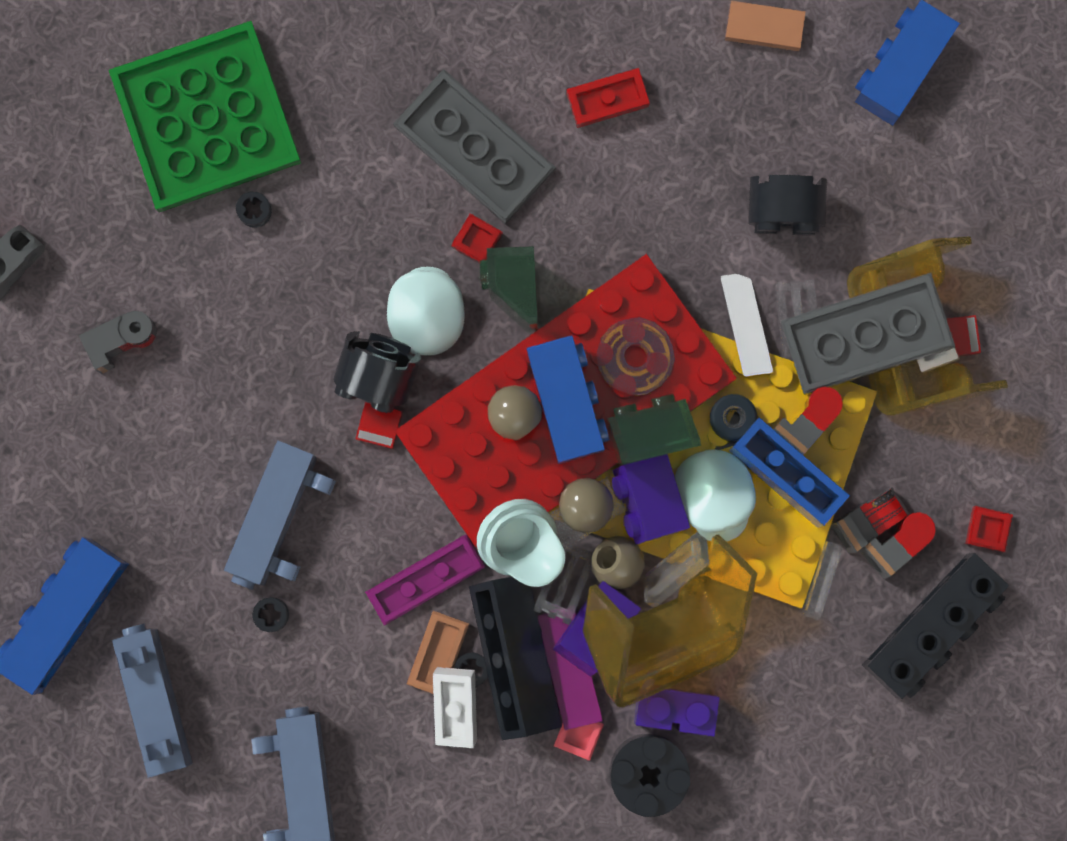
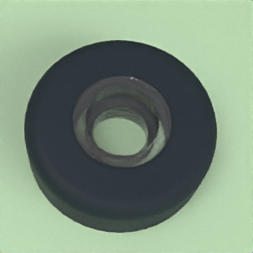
[710,394,757,441]

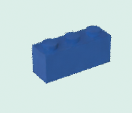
[855,0,960,126]
[527,335,610,464]
[729,417,850,528]

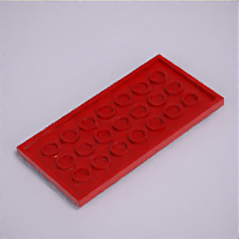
[394,254,737,550]

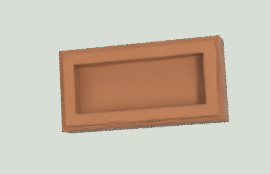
[725,1,806,51]
[407,611,469,694]

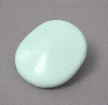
[387,267,465,355]
[674,449,756,543]
[477,499,565,587]

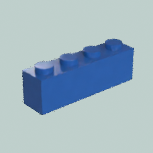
[0,537,129,695]

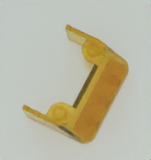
[847,236,1008,416]
[583,534,758,708]

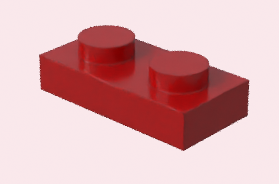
[566,68,650,128]

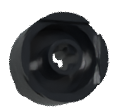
[748,175,827,236]
[333,331,421,413]
[609,734,690,817]

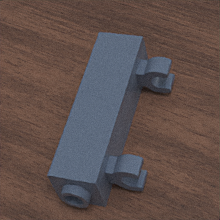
[224,440,336,590]
[112,624,193,778]
[251,706,335,841]

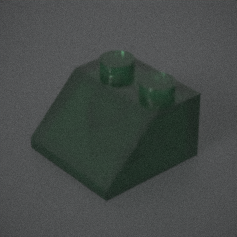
[480,246,538,335]
[606,394,701,465]

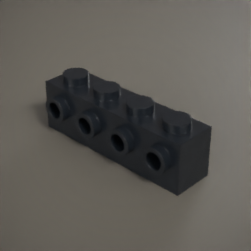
[862,553,1009,699]
[469,576,562,740]

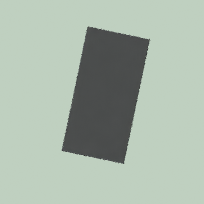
[393,69,556,225]
[781,273,955,395]

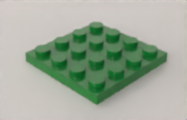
[109,21,301,213]

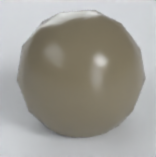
[488,385,542,440]
[559,478,614,533]
[591,536,645,590]

